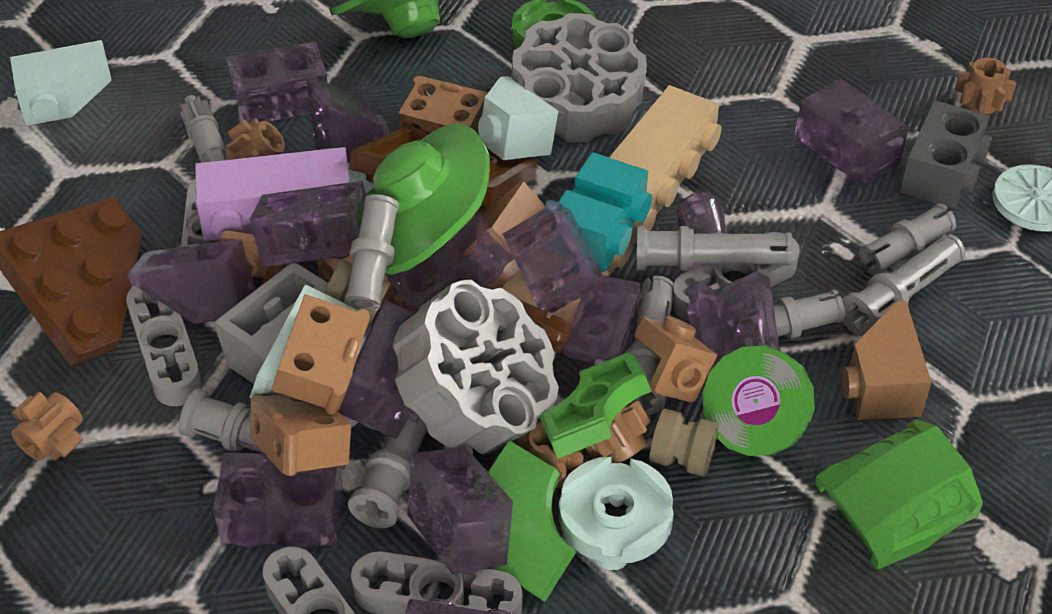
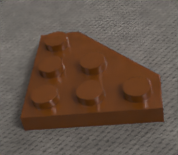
[0,197,143,367]

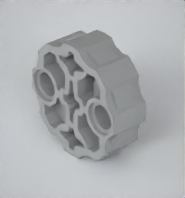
[512,13,647,143]
[392,280,559,454]

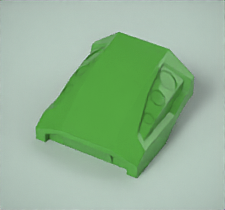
[815,419,983,570]

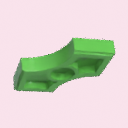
[540,352,651,459]
[478,441,576,602]

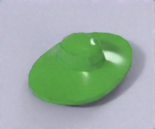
[329,0,440,38]
[373,124,490,275]

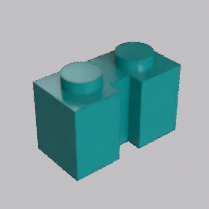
[548,152,652,272]

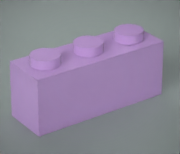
[195,147,355,241]

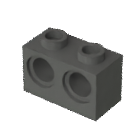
[900,100,993,209]

